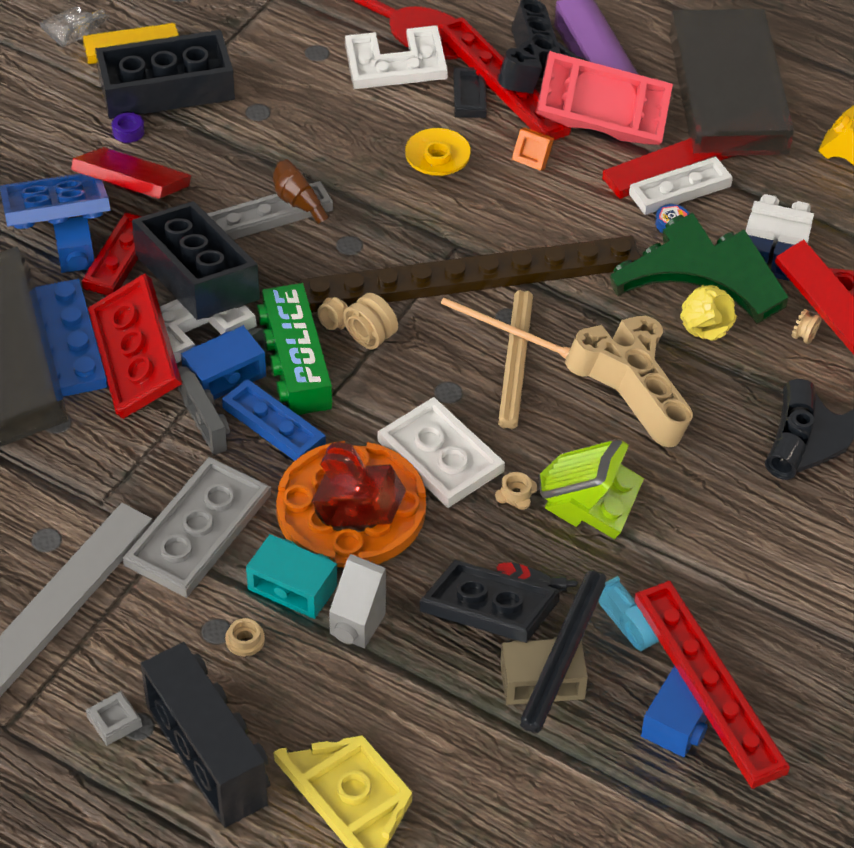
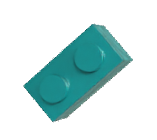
[246,534,337,619]

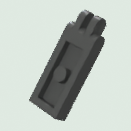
[177,367,230,455]

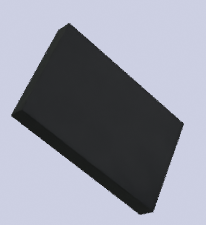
[420,560,560,643]

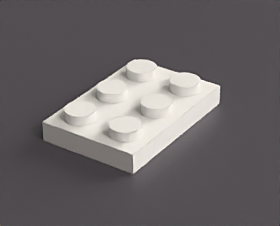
[378,397,505,508]

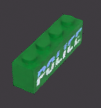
[257,283,332,415]

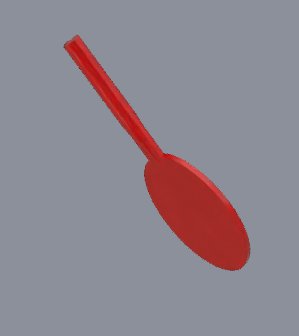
[352,0,460,59]

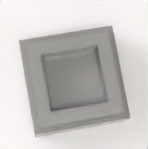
[86,691,142,746]

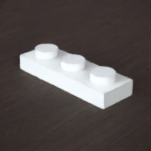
[629,157,733,215]

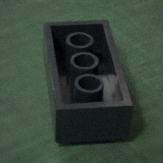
[95,30,235,119]
[132,201,260,320]
[140,642,270,828]

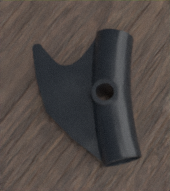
[765,379,854,480]

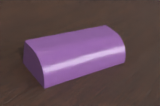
[554,0,639,75]

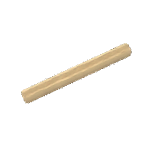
[498,290,533,429]

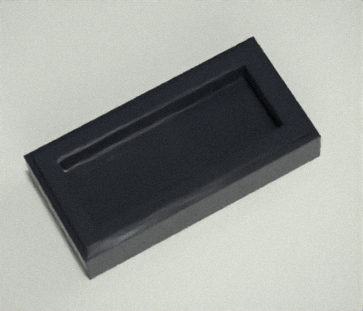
[453,68,487,118]

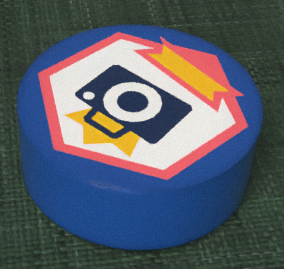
[655,204,689,233]

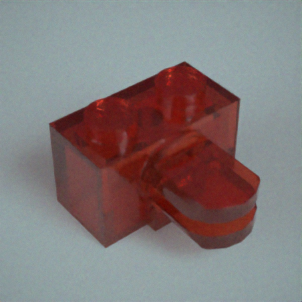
[312,442,406,526]

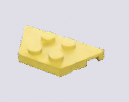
[274,735,412,848]

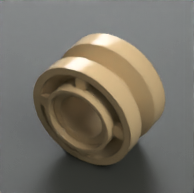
[343,293,398,349]

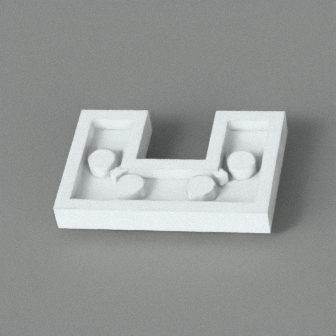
[345,26,447,89]
[160,299,257,363]

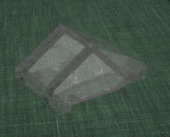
[40,7,110,47]

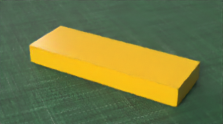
[83,23,178,64]

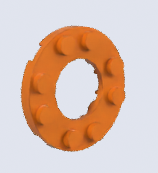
[276,441,426,568]

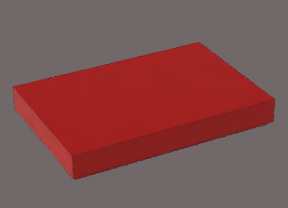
[71,147,191,199]

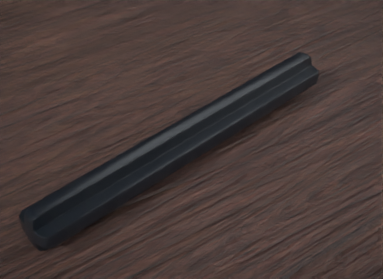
[520,570,606,734]

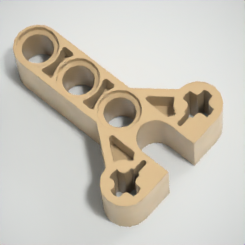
[565,316,693,447]

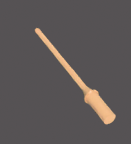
[441,297,570,358]

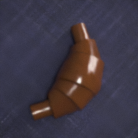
[273,159,329,224]

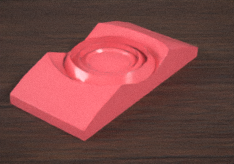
[536,51,673,145]

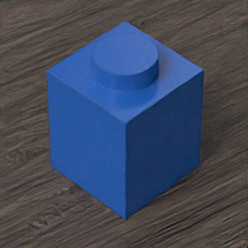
[53,216,94,273]

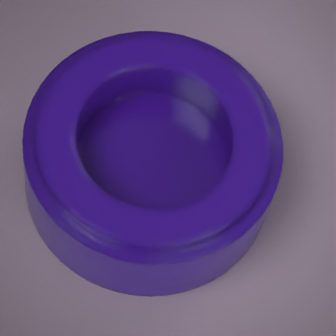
[111,113,145,143]

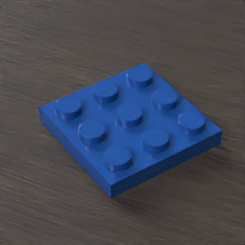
[0,173,110,229]

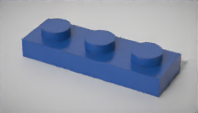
[222,379,326,461]

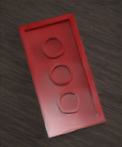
[88,273,182,419]

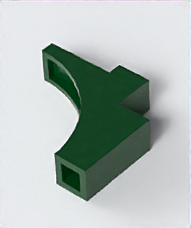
[610,212,788,324]

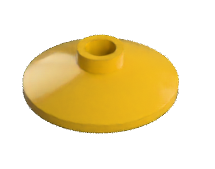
[405,128,470,176]

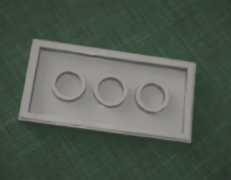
[123,457,271,598]

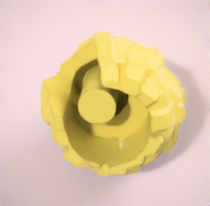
[680,285,737,341]

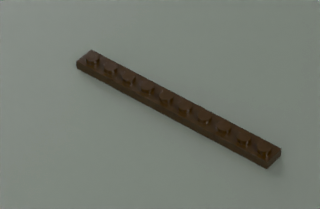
[300,235,640,313]

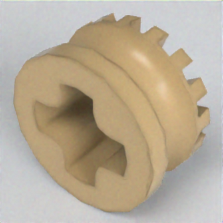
[792,309,822,344]

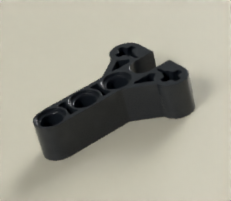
[497,0,588,93]

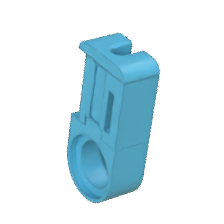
[599,576,659,651]

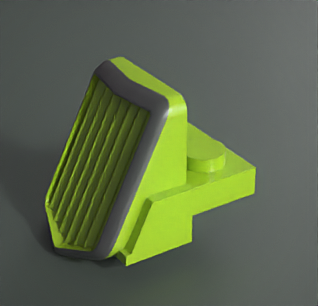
[539,439,644,539]

